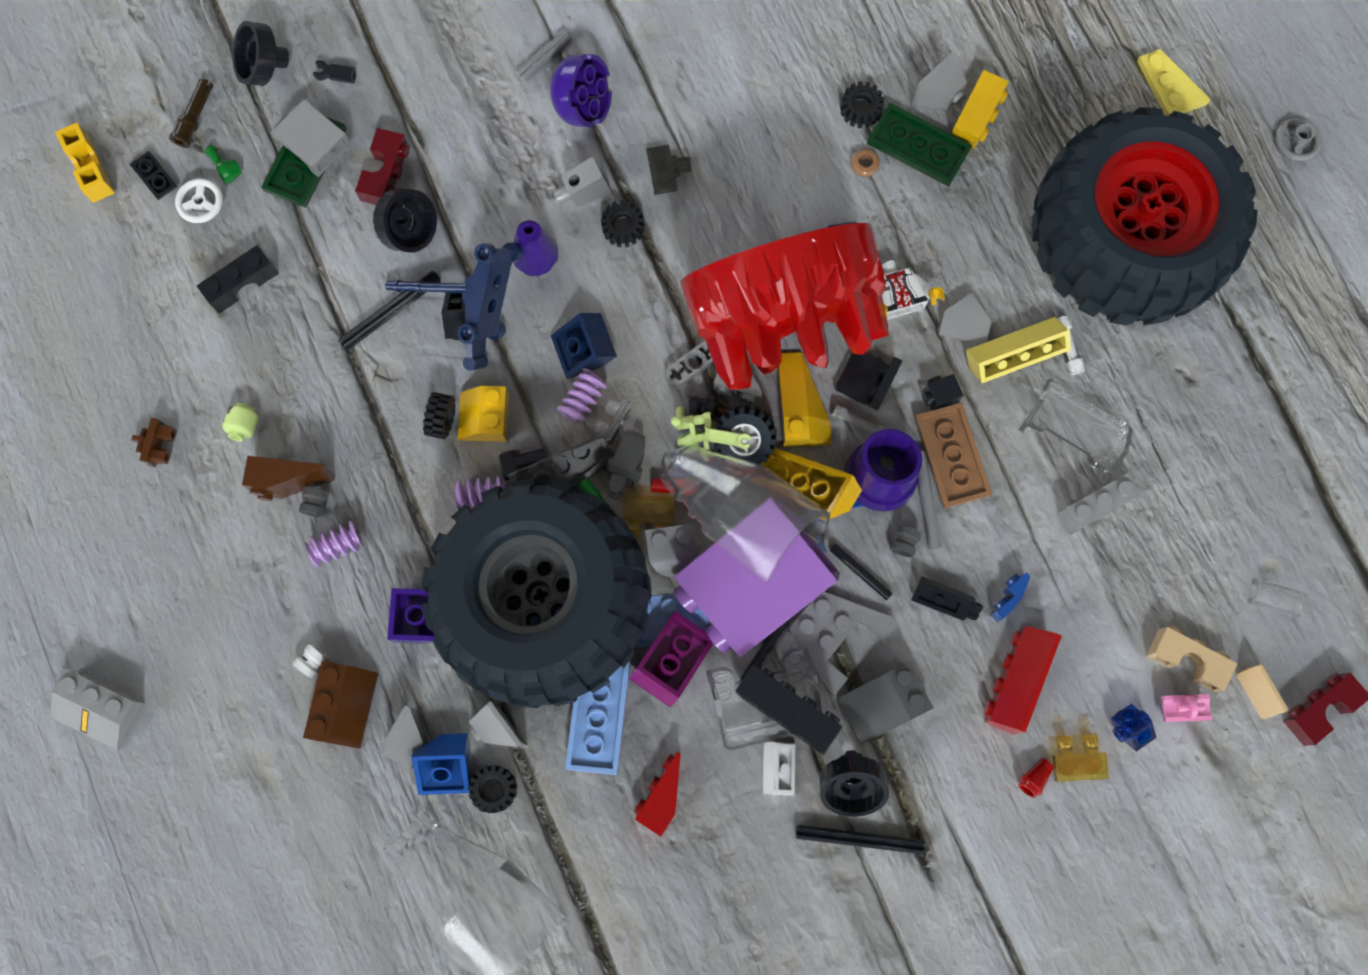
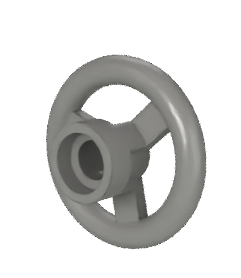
[1275,118,1322,161]

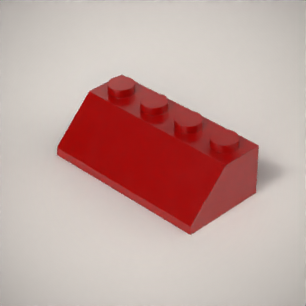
[984,626,1062,734]

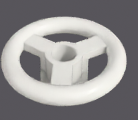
[175,178,223,223]

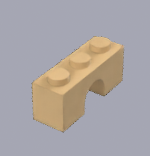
[1146,626,1237,693]

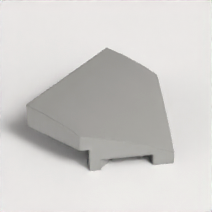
[938,292,991,344]

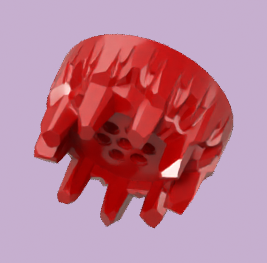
[680,223,889,390]

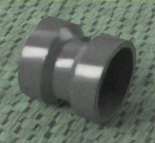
[298,487,329,517]
[890,525,922,558]

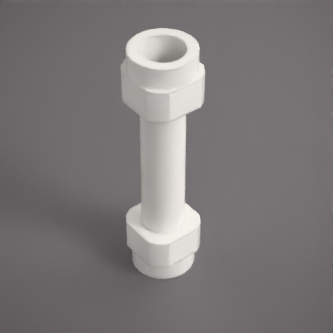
[1057,316,1085,375]

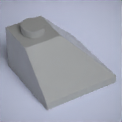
[911,53,967,109]
[469,701,527,749]
[378,705,427,769]

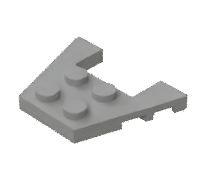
[788,592,894,697]

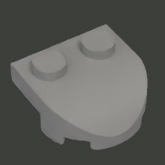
[644,523,698,577]

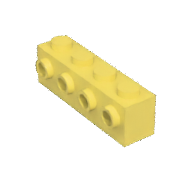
[966,317,1071,383]

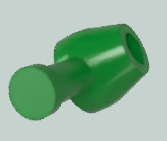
[205,145,242,185]

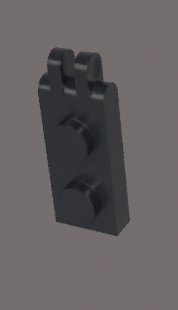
[911,576,983,621]

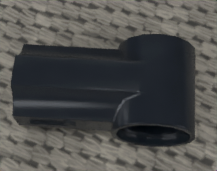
[498,446,548,481]

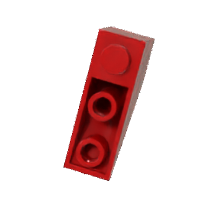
[633,752,681,837]

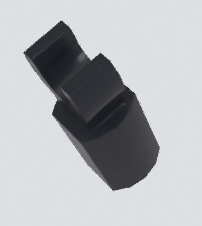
[313,60,357,84]

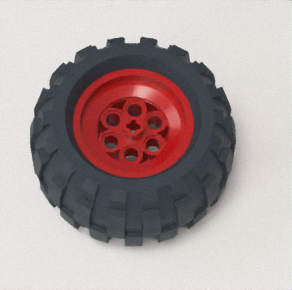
[1032,107,1258,326]

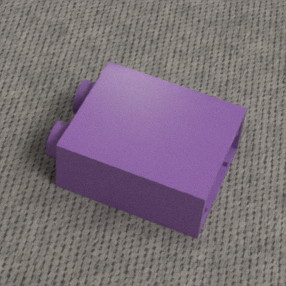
[673,493,840,658]

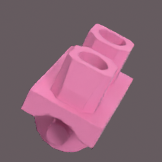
[1161,694,1212,722]

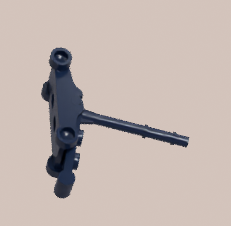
[385,242,523,371]

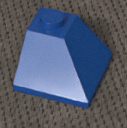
[412,733,471,795]

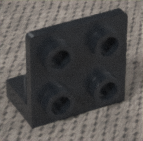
[835,353,903,411]

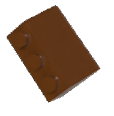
[303,661,379,749]

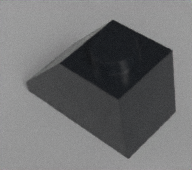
[441,293,465,340]

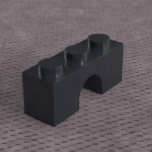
[196,245,279,314]

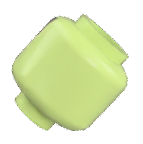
[222,403,259,441]

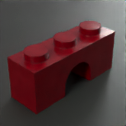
[355,128,410,205]
[1283,672,1368,746]

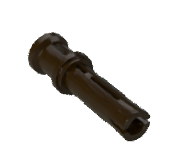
[169,78,214,148]

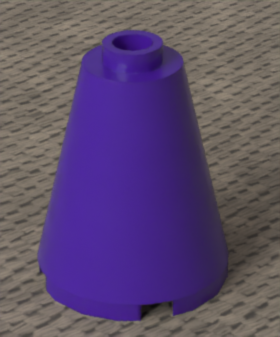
[513,220,558,276]

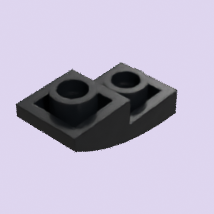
[130,151,178,201]

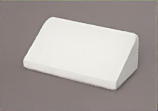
[763,742,796,795]

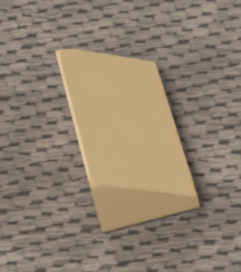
[1236,664,1288,719]

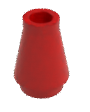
[1018,758,1054,798]

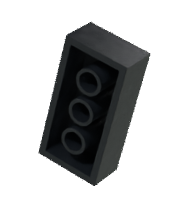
[735,665,842,755]

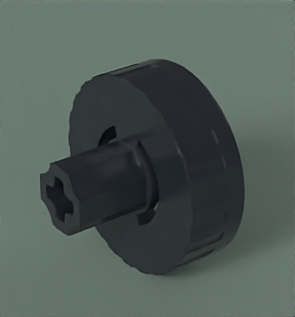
[232,21,289,86]
[373,188,437,253]
[819,750,889,817]

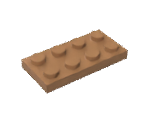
[914,403,993,509]

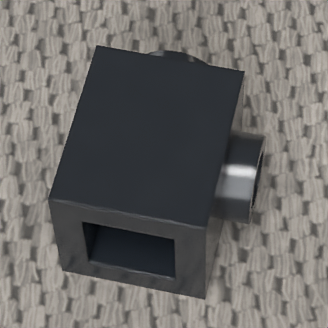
[922,374,964,411]

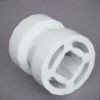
[292,643,329,679]

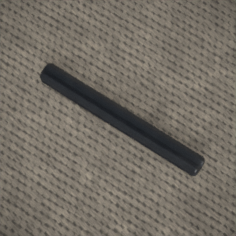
[338,271,441,350]
[795,825,925,855]

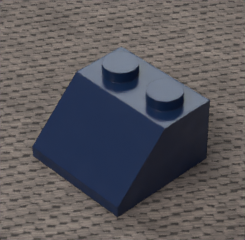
[550,313,617,379]

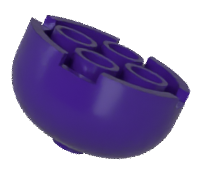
[550,54,612,128]

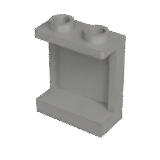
[271,100,351,177]

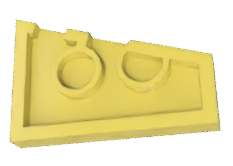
[1137,49,1211,116]

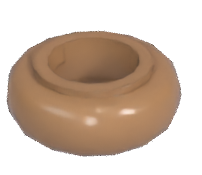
[851,149,880,177]

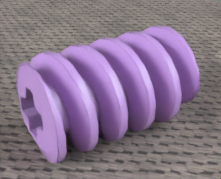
[557,368,608,423]
[455,476,508,510]
[305,520,364,567]

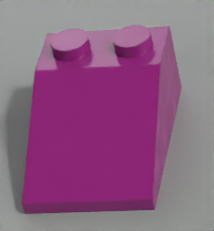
[629,611,713,707]

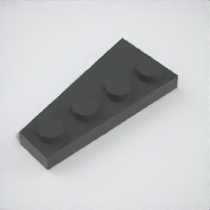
[507,436,615,486]

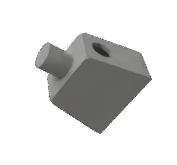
[553,157,612,207]

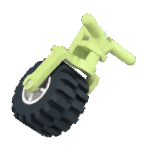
[671,404,776,470]

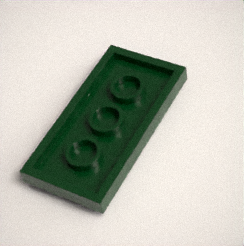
[867,103,972,187]
[261,116,347,208]

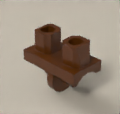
[131,418,177,467]

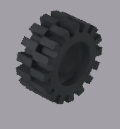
[840,81,884,128]
[601,200,644,247]
[423,392,456,439]
[468,765,517,813]

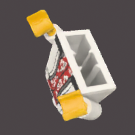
[881,260,945,320]

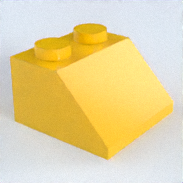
[457,386,509,442]

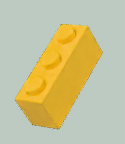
[951,70,1009,149]

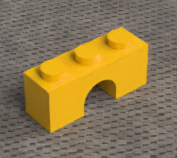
[55,122,115,203]

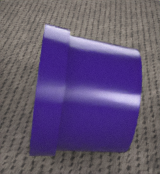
[844,429,922,511]

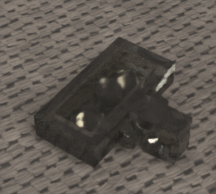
[646,145,691,195]

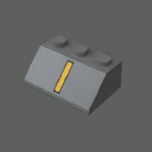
[50,668,145,750]

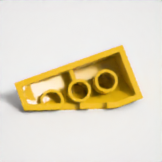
[778,353,832,448]
[760,448,862,519]

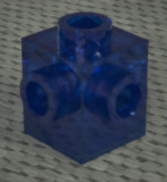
[1111,704,1157,752]

